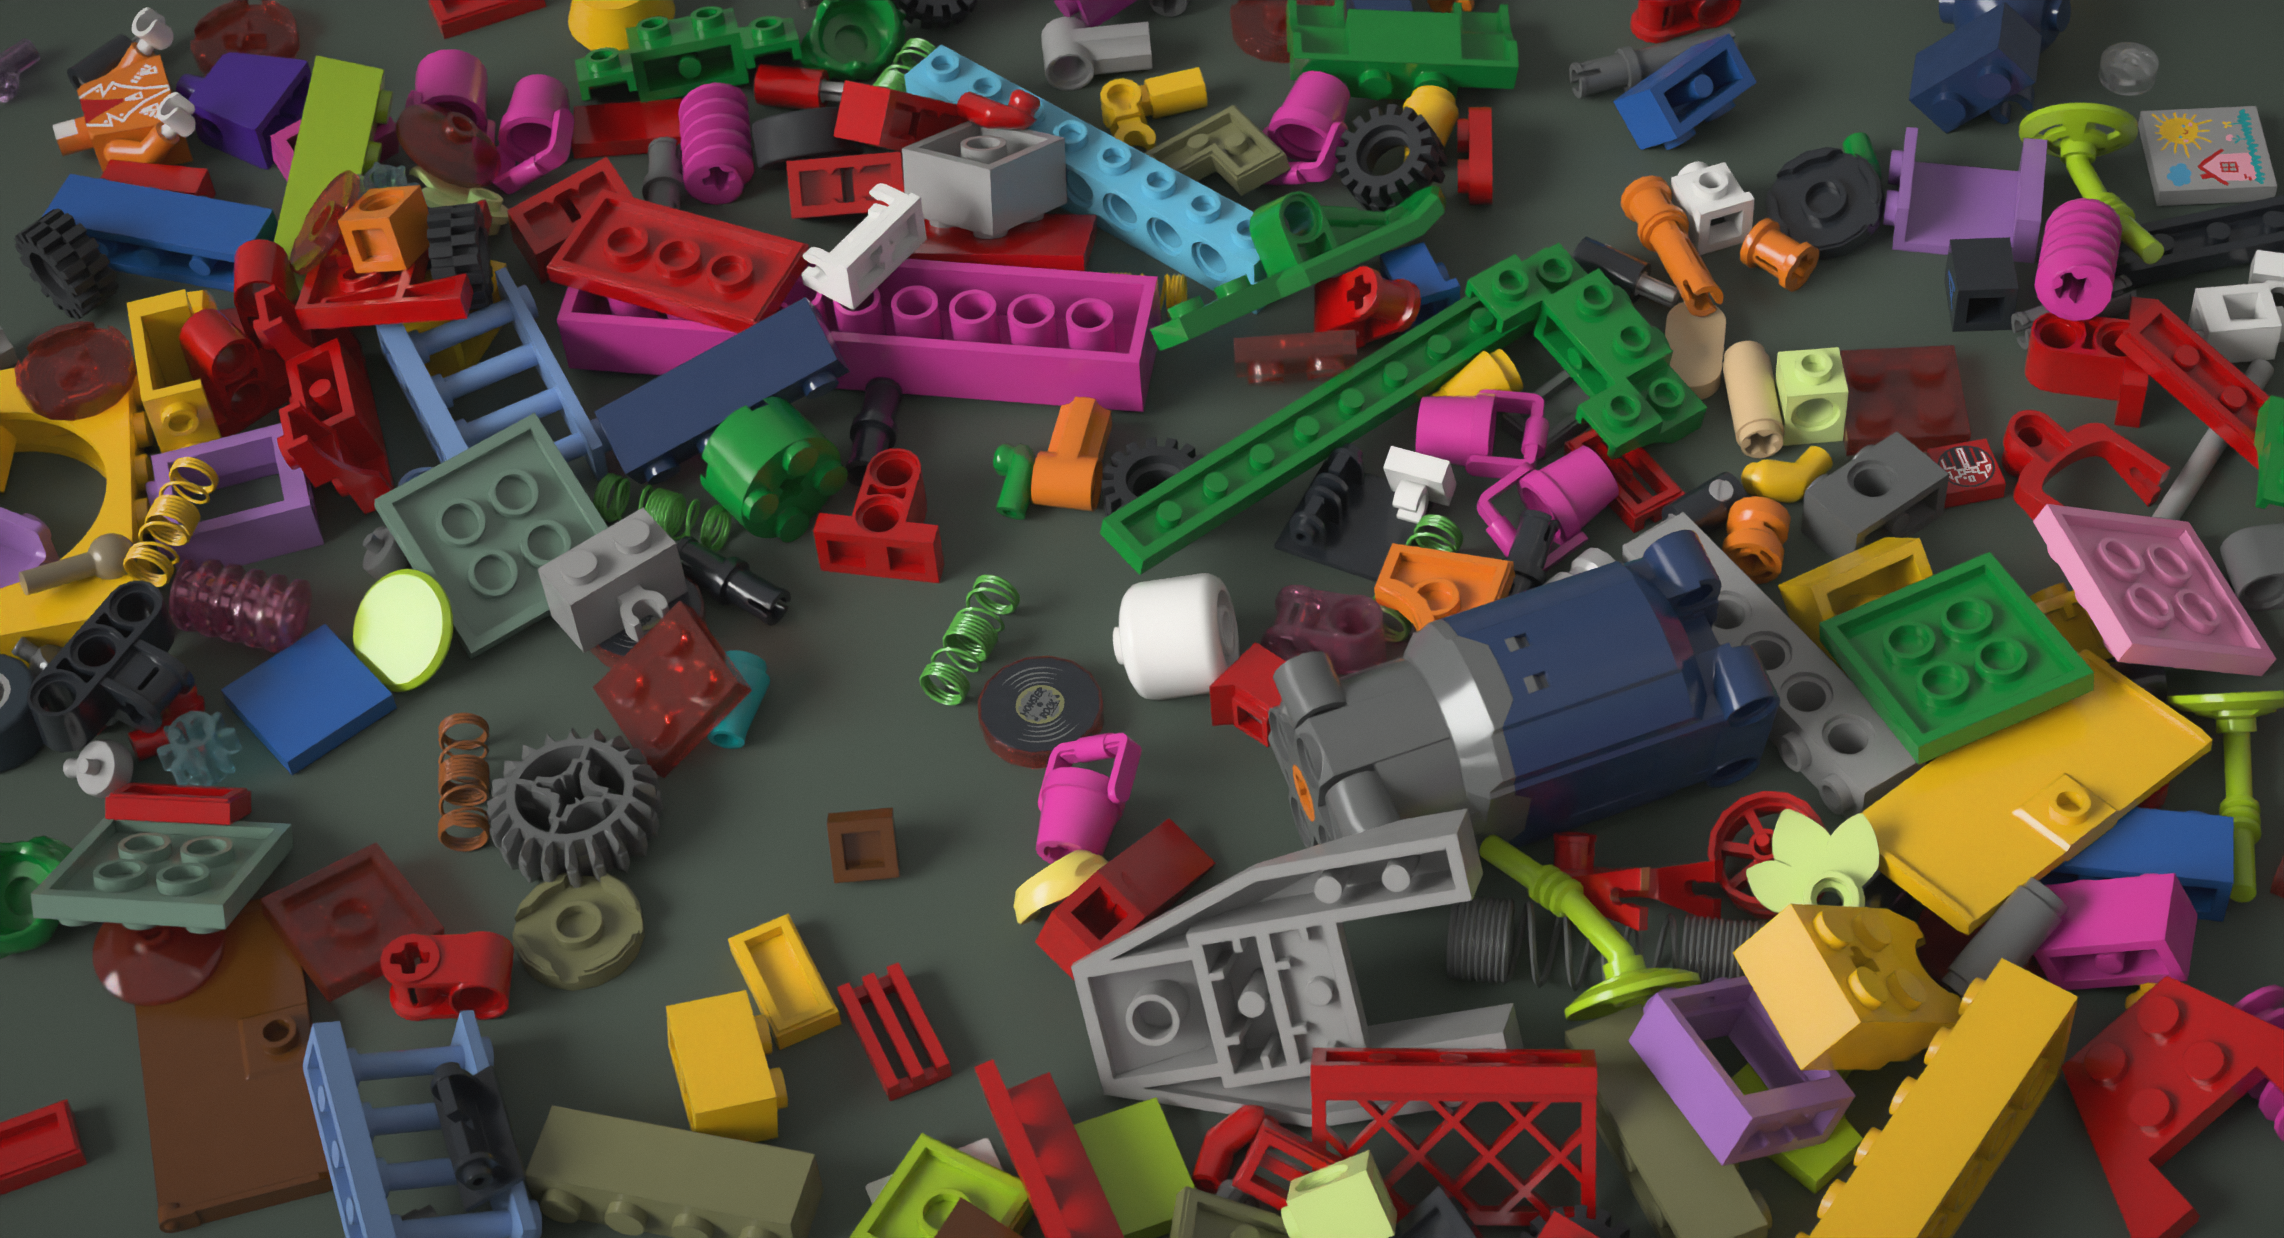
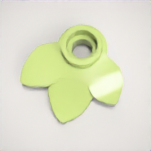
[409,166,509,235]
[1746,809,1879,913]

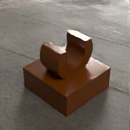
[827,807,900,883]

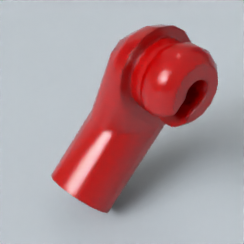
[957,89,1040,130]
[127,684,205,762]
[1191,1104,1279,1194]

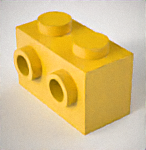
[666,990,788,1143]

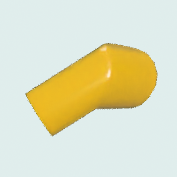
[1741,446,1833,503]

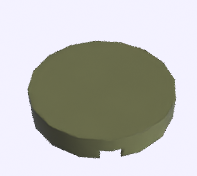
[512,871,645,991]

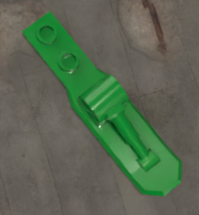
[1150,185,1447,351]

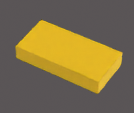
[728,913,841,1050]

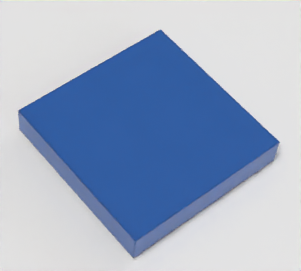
[221,624,397,775]

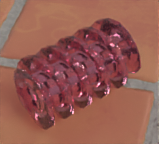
[169,558,312,653]

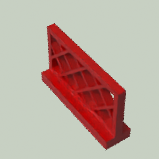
[1310,1047,1597,1226]

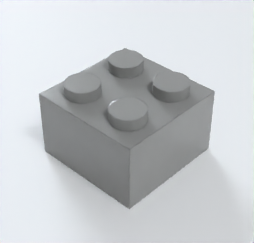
[902,121,1067,239]

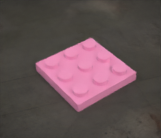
[2033,504,2276,676]

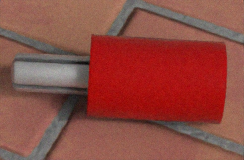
[754,64,844,109]

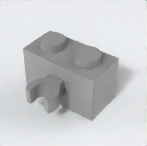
[538,508,688,653]

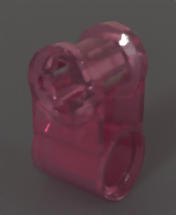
[1260,585,1387,676]

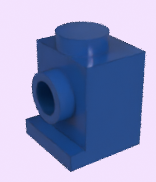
[1380,242,1460,335]

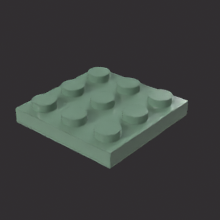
[374,413,608,660]
[31,817,293,934]

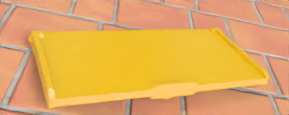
[1860,649,2213,935]

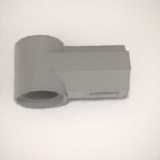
[1041,17,1153,91]

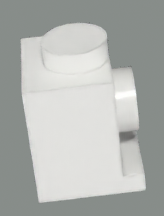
[1671,161,1754,255]
[2188,282,2284,363]

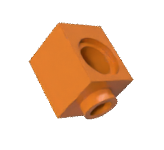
[338,185,430,273]

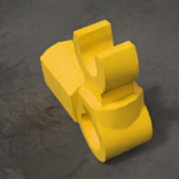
[1100,67,1208,151]

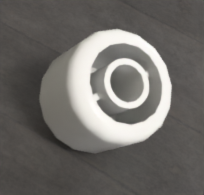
[1113,573,1240,700]

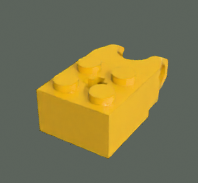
[1733,904,1962,1070]

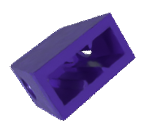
[175,52,312,170]

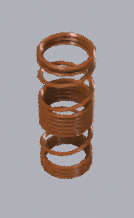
[438,712,490,852]

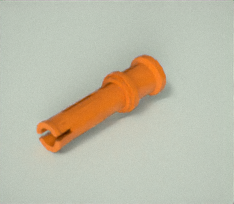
[1620,175,1724,317]

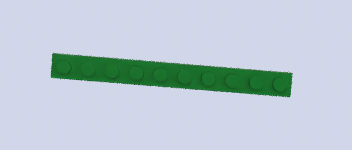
[1100,247,1547,575]

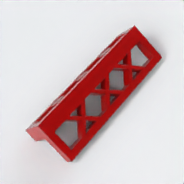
[974,1059,1124,1238]

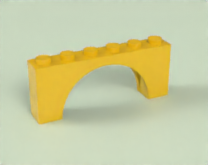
[0,348,157,667]

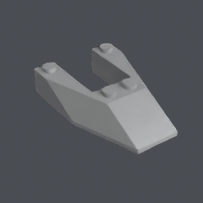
[1071,808,1524,1127]

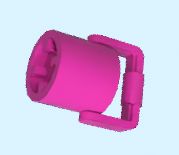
[404,49,495,170]

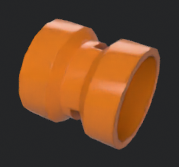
[1722,496,1791,584]

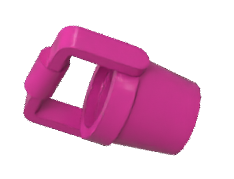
[1263,71,1350,186]
[492,74,574,194]
[1416,389,1550,479]
[1477,445,1619,572]
[1036,732,1142,864]

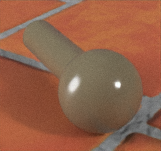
[19,533,137,595]

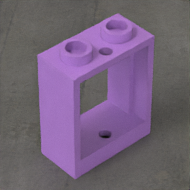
[145,423,324,581]
[1628,976,1856,1166]

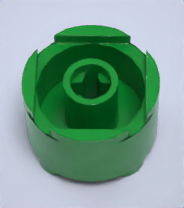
[700,397,848,543]

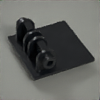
[1274,443,1435,582]

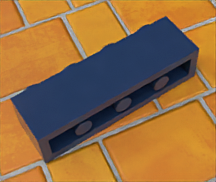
[594,297,850,485]

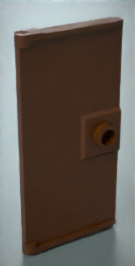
[125,894,333,1233]

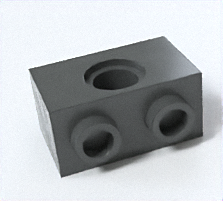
[1801,431,1949,560]

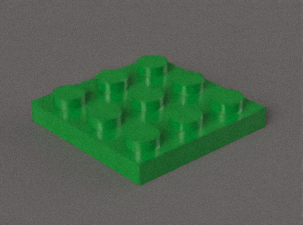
[1819,552,2094,765]

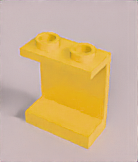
[127,289,222,453]

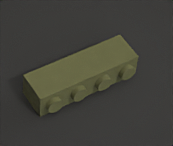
[1564,1003,1772,1238]
[526,1105,824,1238]

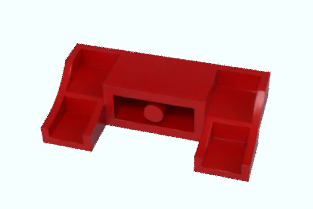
[253,284,395,514]

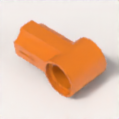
[1031,397,1112,512]

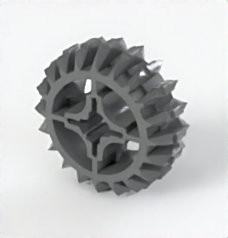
[487,727,663,888]

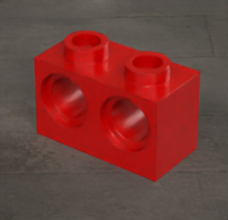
[833,80,967,152]
[786,151,905,219]
[507,157,633,284]

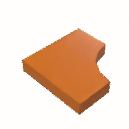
[1374,543,1515,631]

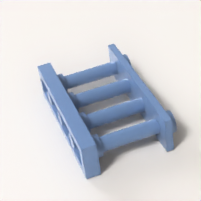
[375,267,612,481]
[302,1010,542,1238]

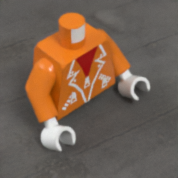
[52,8,195,172]

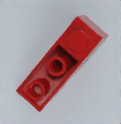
[1035,818,1216,980]

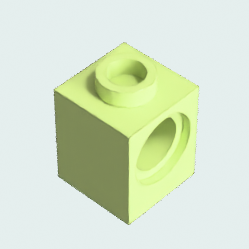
[1775,347,1849,446]
[1281,1150,1397,1238]

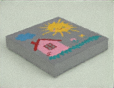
[2138,106,2277,206]

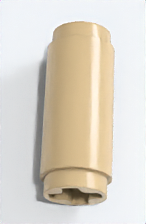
[1722,341,1785,458]

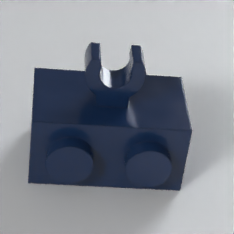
[1909,1,2042,134]

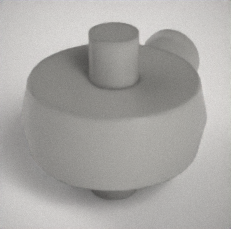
[63,739,133,799]

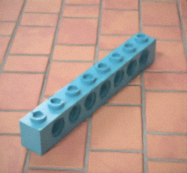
[904,45,1268,315]

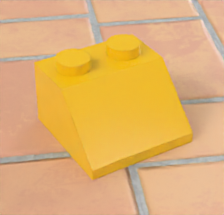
[1778,537,1933,675]

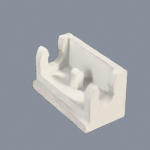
[801,183,927,310]

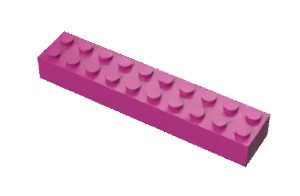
[557,259,1162,412]

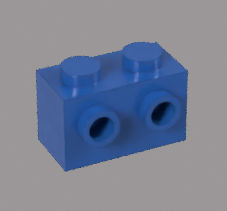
[1613,34,1757,150]

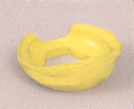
[1013,849,1108,925]

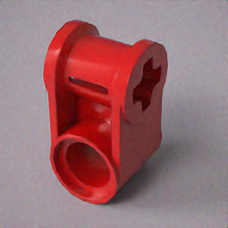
[1630,0,1742,44]
[1313,266,1421,351]
[380,931,514,1021]

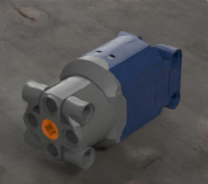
[1268,530,1781,857]

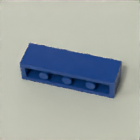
[42,174,278,292]
[2039,806,2234,922]

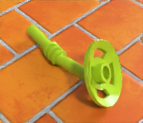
[2019,102,2164,264]
[2167,690,2284,902]
[1479,834,1701,1021]

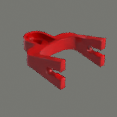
[2001,410,2171,521]
[1553,832,1723,931]

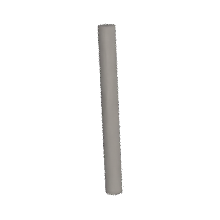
[2152,359,2274,520]

